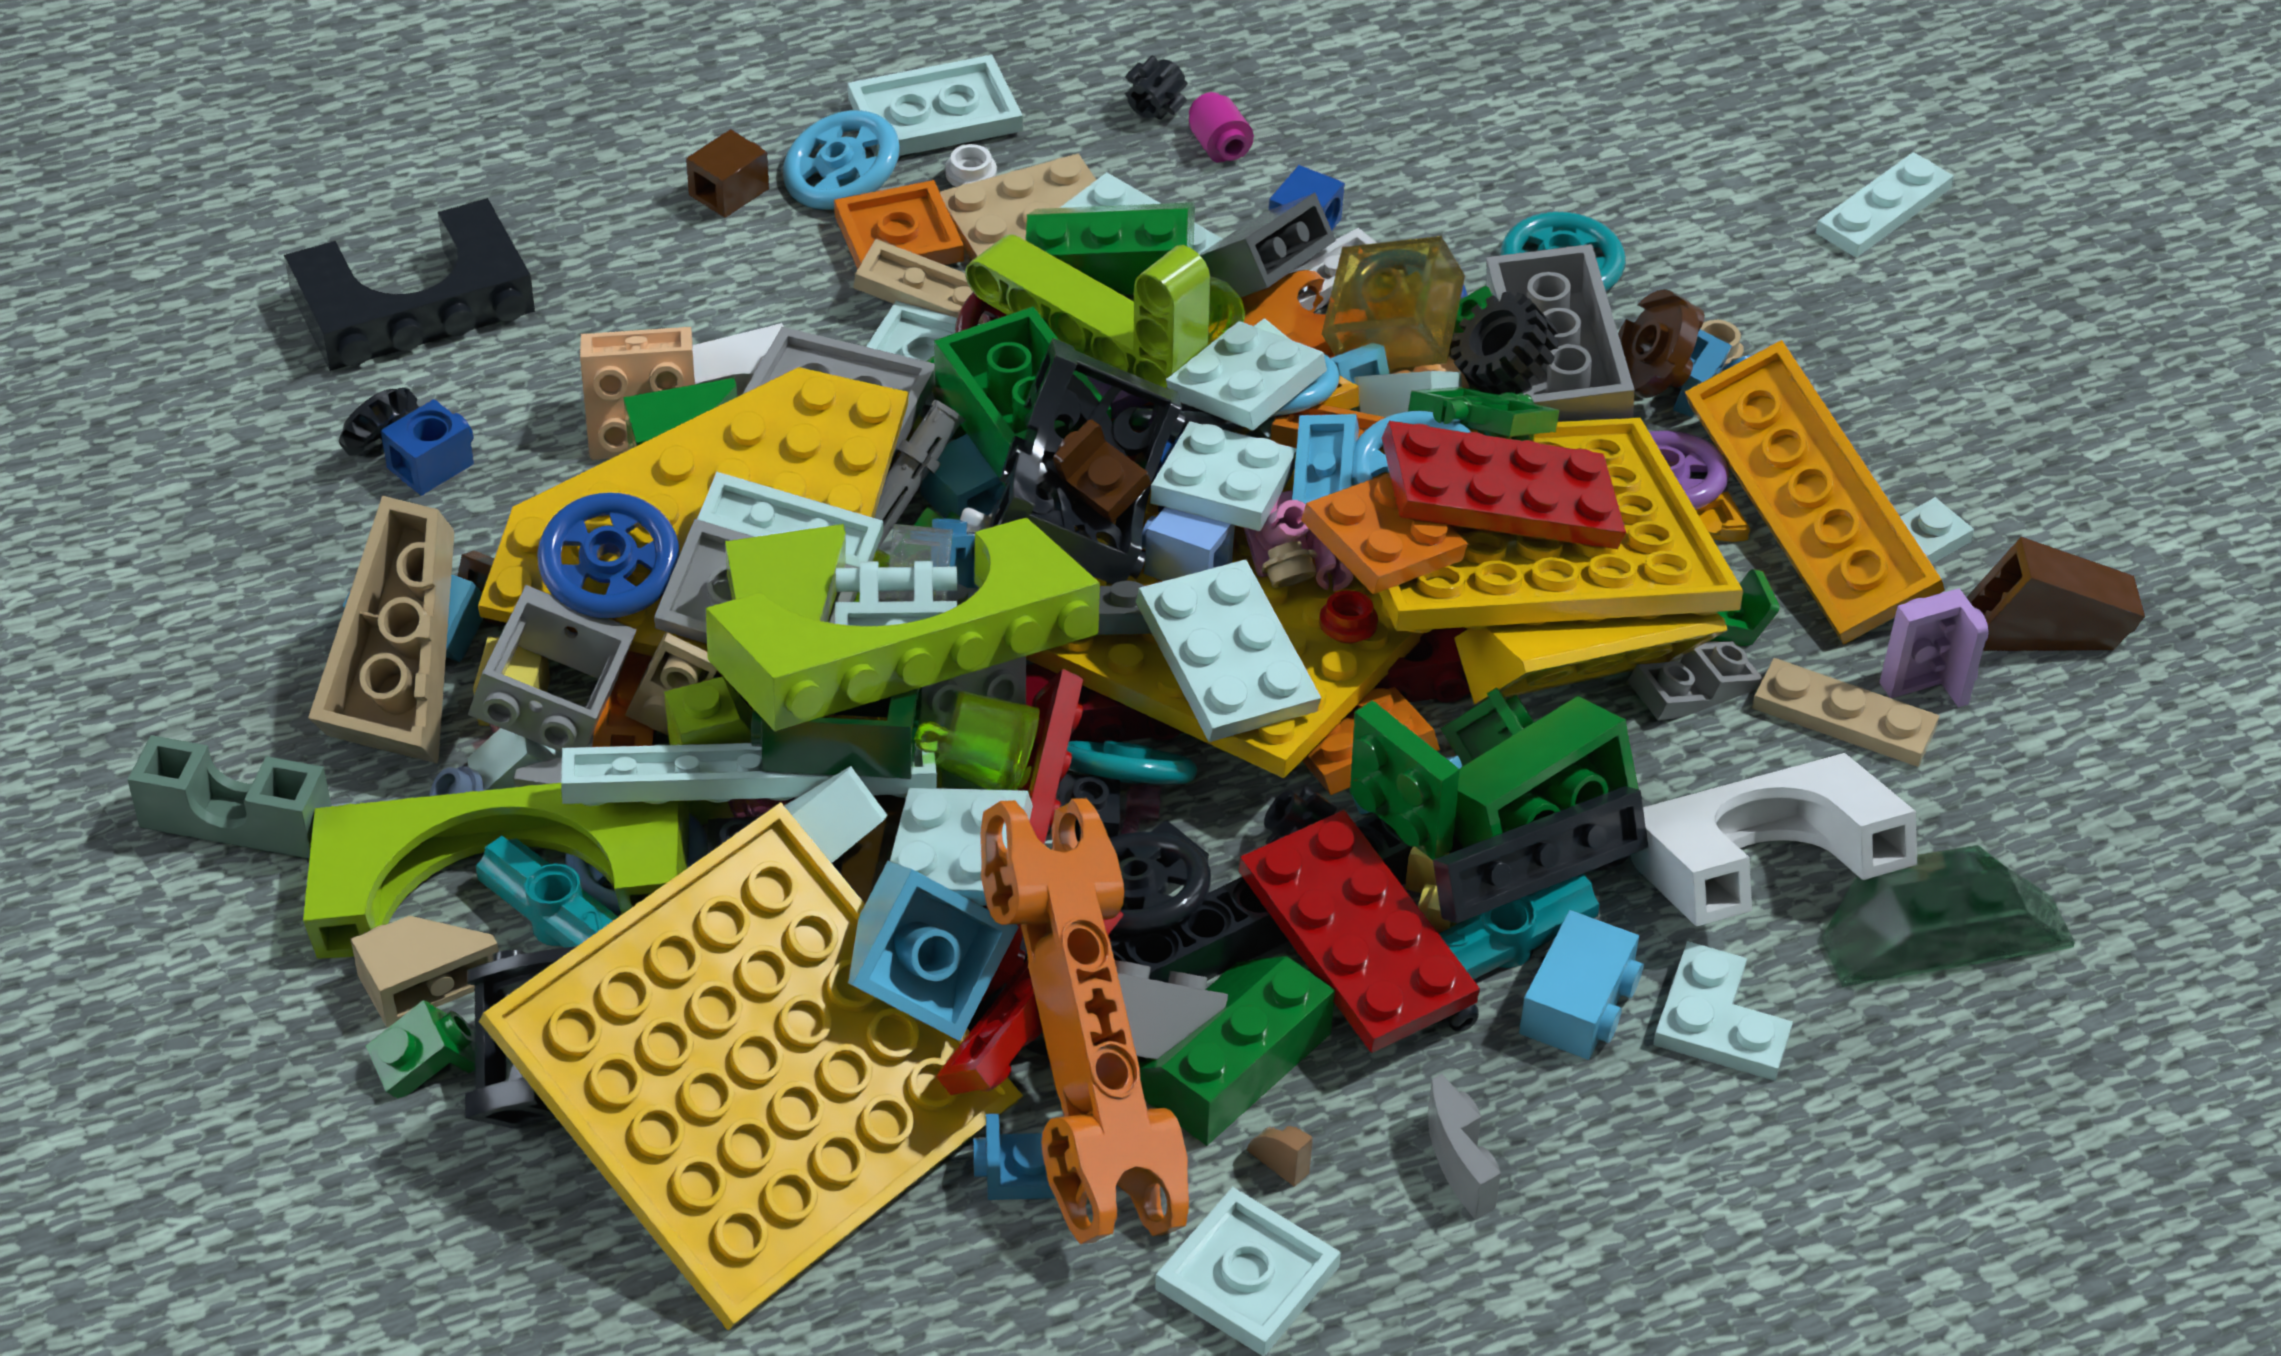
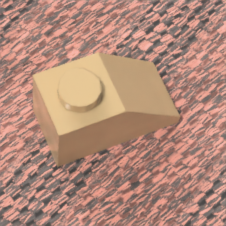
[351,916,499,1027]

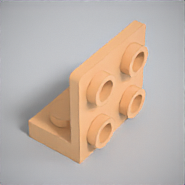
[580,327,695,460]

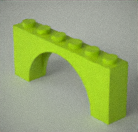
[706,517,1100,731]
[303,783,689,959]

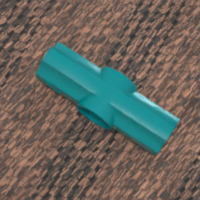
[476,836,618,948]
[1439,874,1599,979]

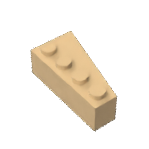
[308,496,454,763]

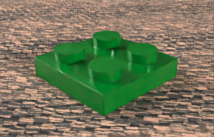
[1350,700,1460,860]

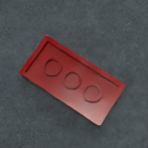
[1381,421,1626,549]
[1238,810,1480,1053]

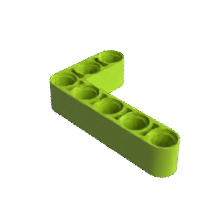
[965,234,1210,388]

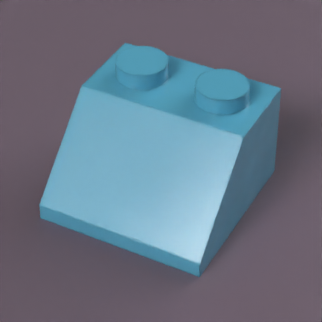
[848,861,1019,1041]

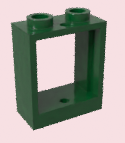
[751,687,922,779]

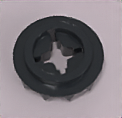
[339,387,419,456]

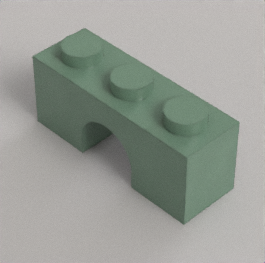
[127,735,332,859]

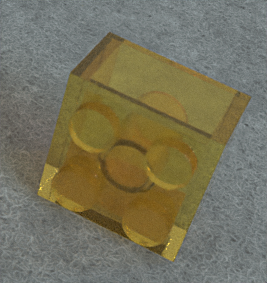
[1322,236,1465,369]

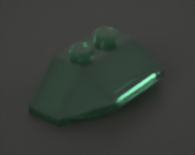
[1822,845,2075,987]

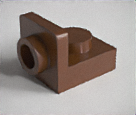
[1053,419,1151,523]

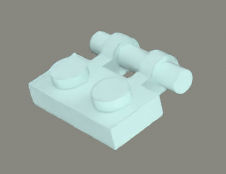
[835,561,957,626]

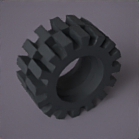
[1451,291,1559,395]

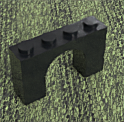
[284,198,535,371]

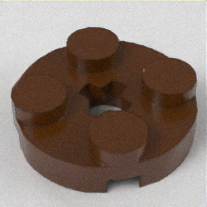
[1618,290,1705,398]

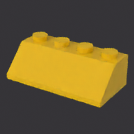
[1454,613,1727,704]

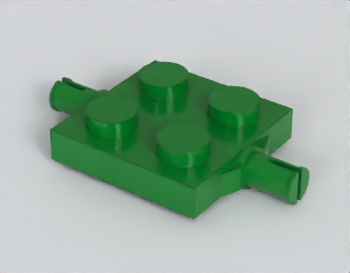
[1408,387,1560,441]

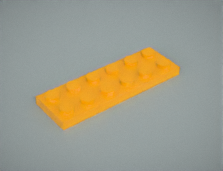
[1685,340,1945,645]

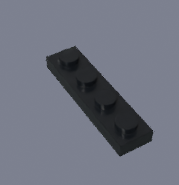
[1433,786,1648,924]

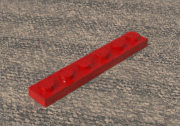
[982,669,1083,1001]

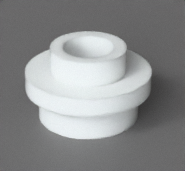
[945,144,997,187]

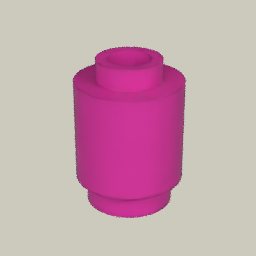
[1189,92,1254,163]

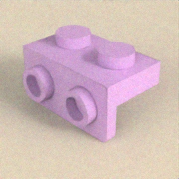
[1879,588,1988,707]

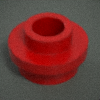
[1319,590,1378,644]

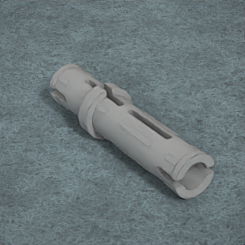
[872,400,965,561]

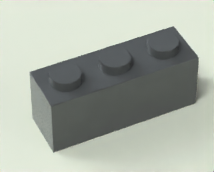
[1199,193,1336,307]

